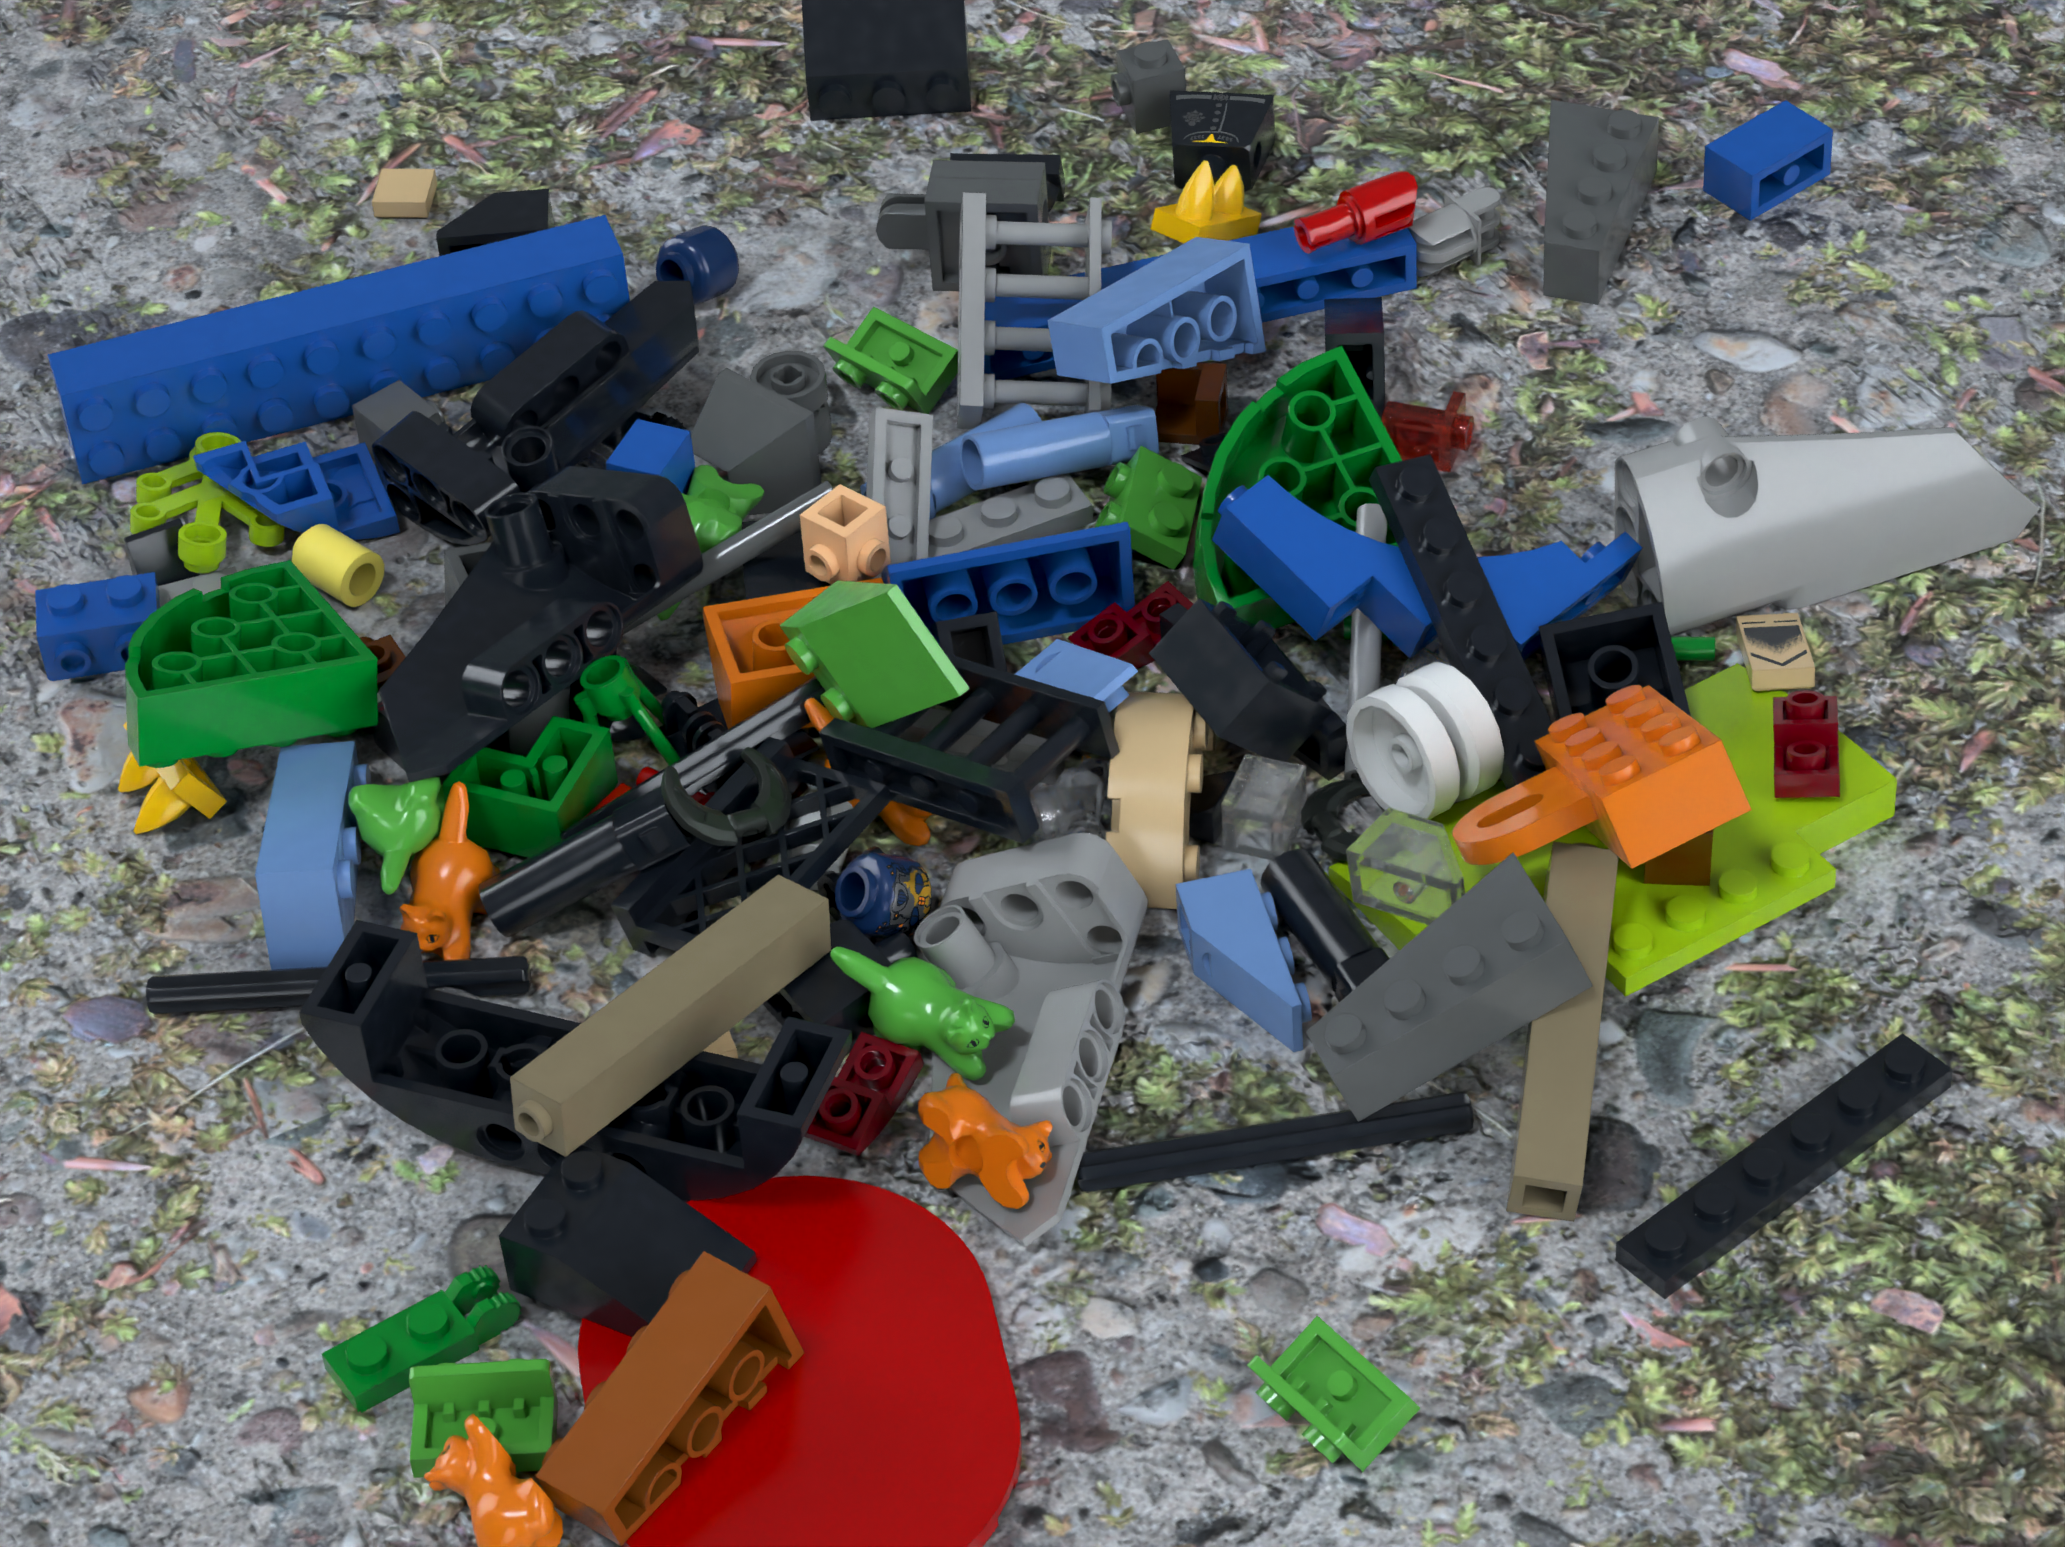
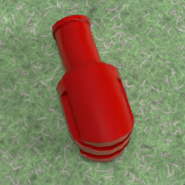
[1294,171,1418,254]

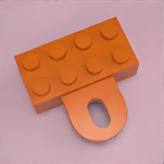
[1452,685,1751,869]

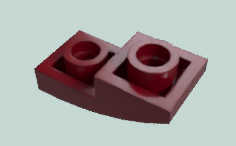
[1067,581,1193,669]
[1773,690,1840,798]
[804,1032,924,1156]

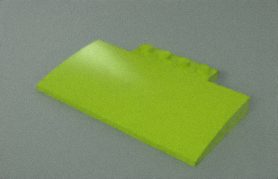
[1329,663,1897,997]

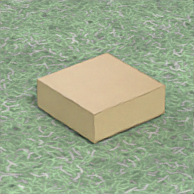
[372,168,437,218]

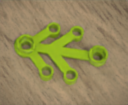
[130,432,285,573]

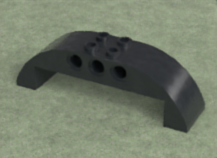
[299,920,853,1201]

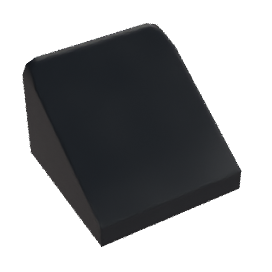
[124,518,200,586]
[1189,771,1241,844]

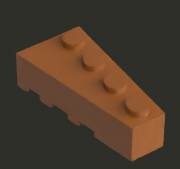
[535,1251,804,1546]

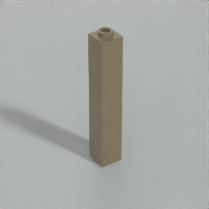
[1506,841,1618,1222]
[510,875,831,1157]

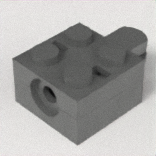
[876,160,1051,291]

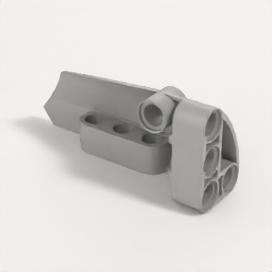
[1614,416,2039,636]
[914,833,1148,1246]

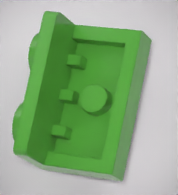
[823,306,958,414]
[1094,446,1203,570]
[1247,1316,1420,1472]
[409,1358,558,1478]

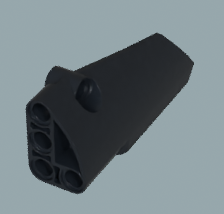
[372,281,699,545]
[379,466,703,782]

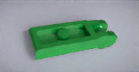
[321,1265,522,1413]

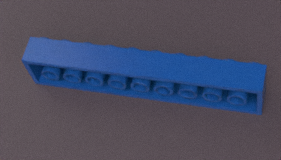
[48,215,630,485]

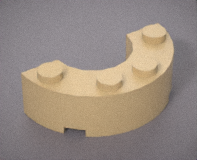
[1106,692,1216,909]

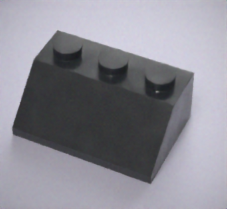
[802,0,971,121]

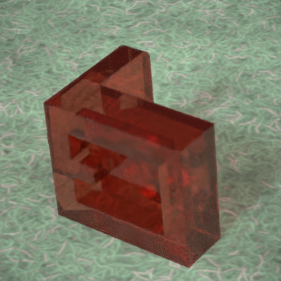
[1382,391,1474,472]

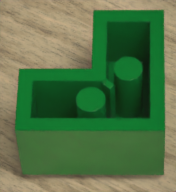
[442,716,618,858]

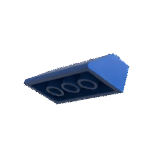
[881,522,1135,645]

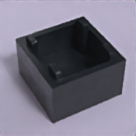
[1149,598,1333,765]

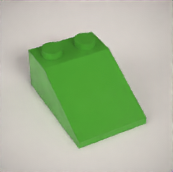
[779,580,969,728]

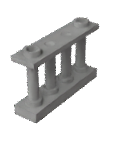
[957,192,1112,429]

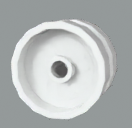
[1346,662,1504,825]

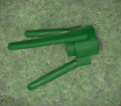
[574,655,681,766]

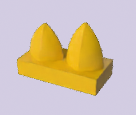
[1150,160,1262,244]
[118,722,227,834]

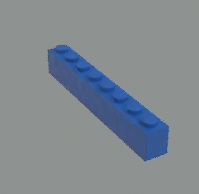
[984,226,1417,380]

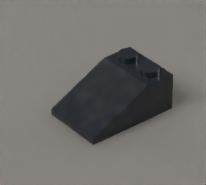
[1539,602,1691,721]
[499,1145,757,1337]

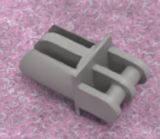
[1408,187,1500,277]

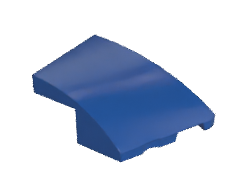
[193,441,400,540]

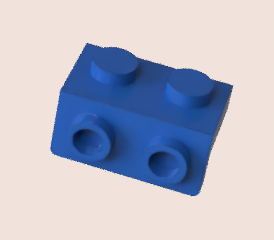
[35,572,160,681]

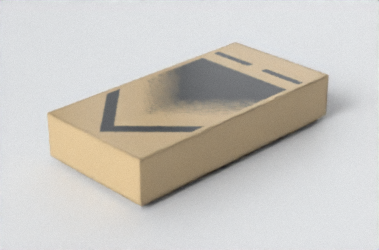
[1736,613,1815,691]

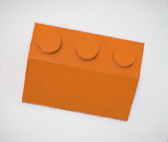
[703,577,884,729]

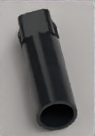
[478,786,692,937]
[1260,849,1390,1002]

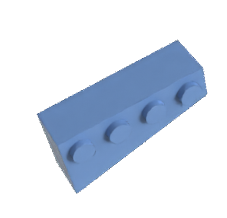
[1047,237,1266,384]
[255,741,372,969]

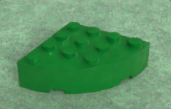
[1193,345,1402,629]
[125,560,378,768]

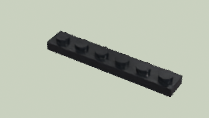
[1369,454,1552,790]
[1615,1033,1953,1299]

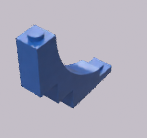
[1212,475,1643,661]

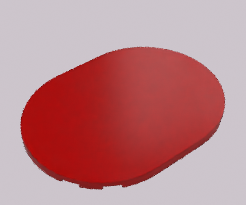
[578,1175,1022,1547]

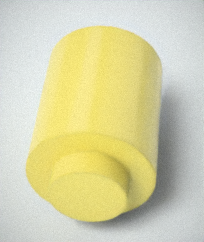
[292,524,384,607]

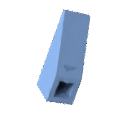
[1015,639,1138,712]
[1176,869,1312,1052]

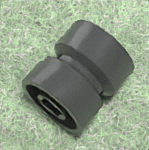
[750,351,833,454]

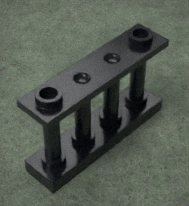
[819,653,1120,843]

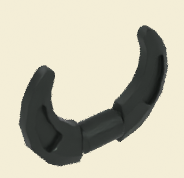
[661,747,792,846]
[1300,778,1423,863]

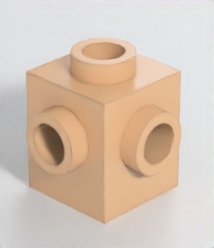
[800,484,891,585]

